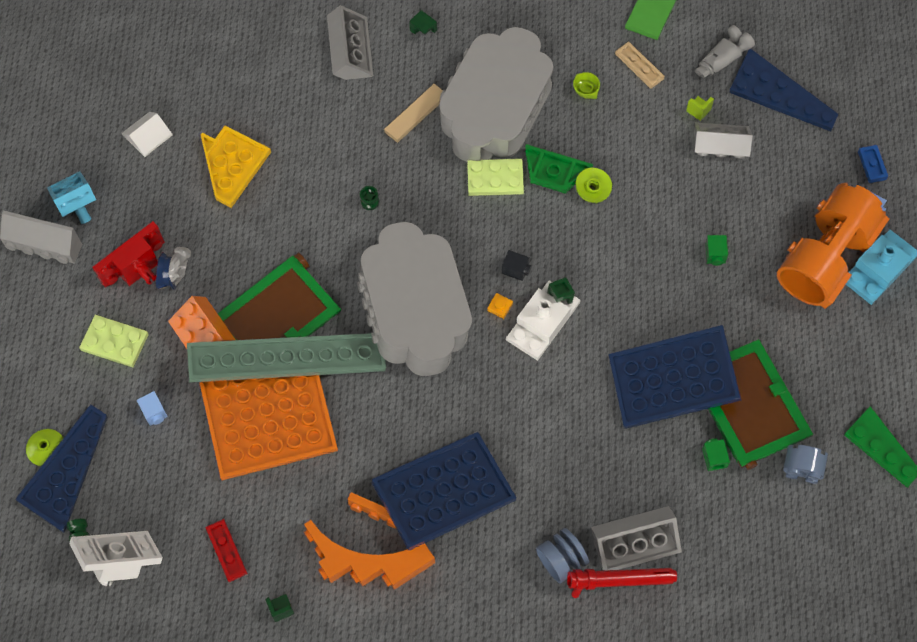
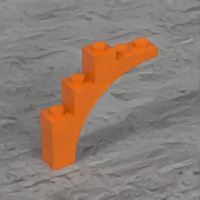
[304,520,435,590]

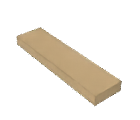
[384,84,443,143]

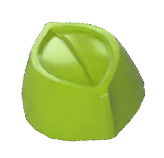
[573,72,600,99]

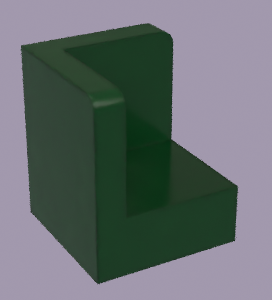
[409,10,437,34]
[547,277,575,304]
[265,594,294,622]

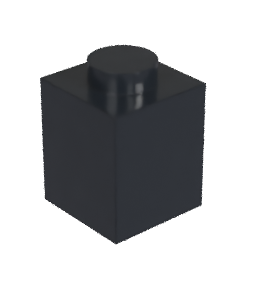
[501,250,532,281]

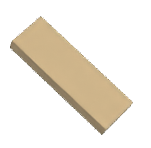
[615,42,665,89]

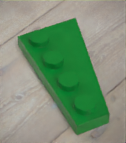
[844,406,917,488]

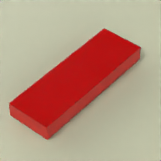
[205,519,248,582]

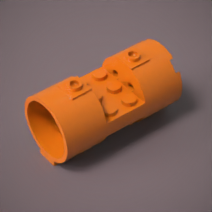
[777,183,890,309]

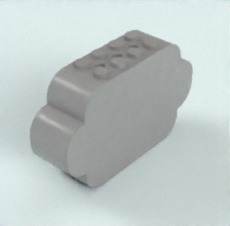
[440,27,553,162]
[357,222,472,376]

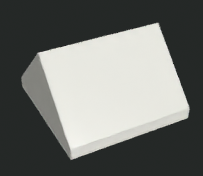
[122,112,172,157]

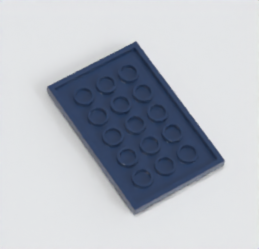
[609,325,741,429]
[372,432,517,551]

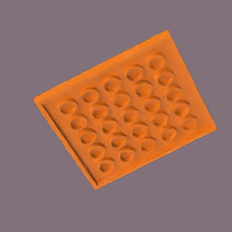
[199,375,338,480]

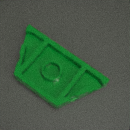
[525,144,593,193]

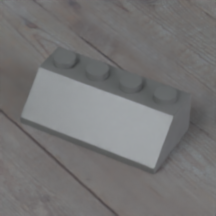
[327,5,374,80]
[0,210,83,264]
[591,506,682,570]

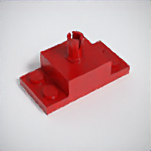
[92,221,165,288]

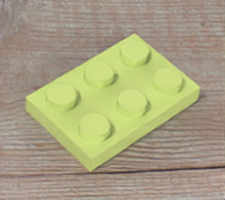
[467,159,524,196]
[79,315,149,367]

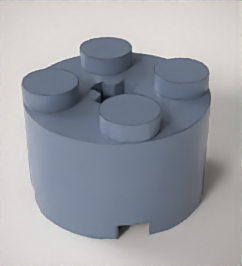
[783,445,828,484]

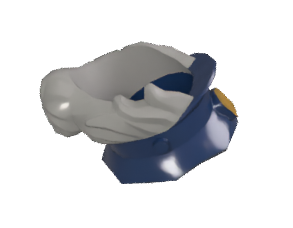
[155,247,191,290]

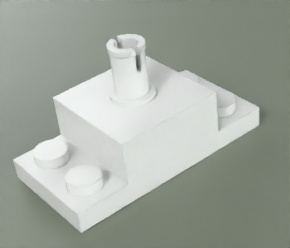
[506,281,580,361]
[69,531,163,586]

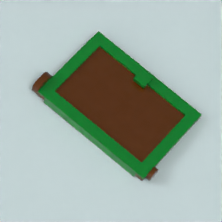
[218,252,341,340]
[708,339,813,470]

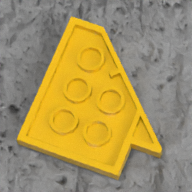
[201,126,271,208]

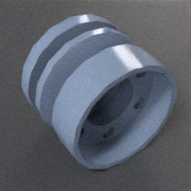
[535,528,589,584]

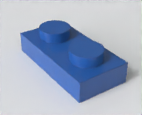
[858,145,888,183]

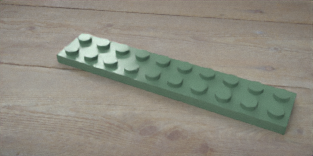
[187,333,386,382]

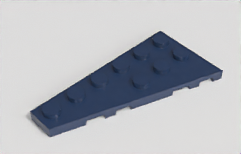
[729,49,838,132]
[15,404,107,533]

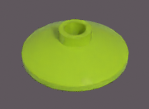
[575,168,612,203]
[26,429,63,466]

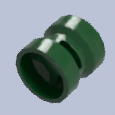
[360,186,379,210]
[67,518,90,543]

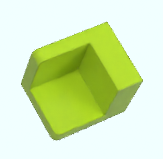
[686,96,714,121]

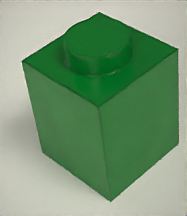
[705,235,728,266]
[702,438,730,471]

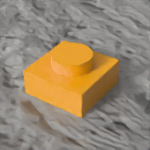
[487,293,513,319]

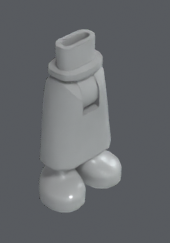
[695,25,755,78]

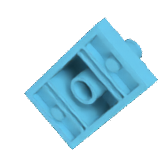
[47,171,96,224]
[846,230,917,305]

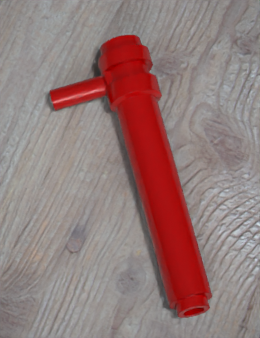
[567,568,677,598]

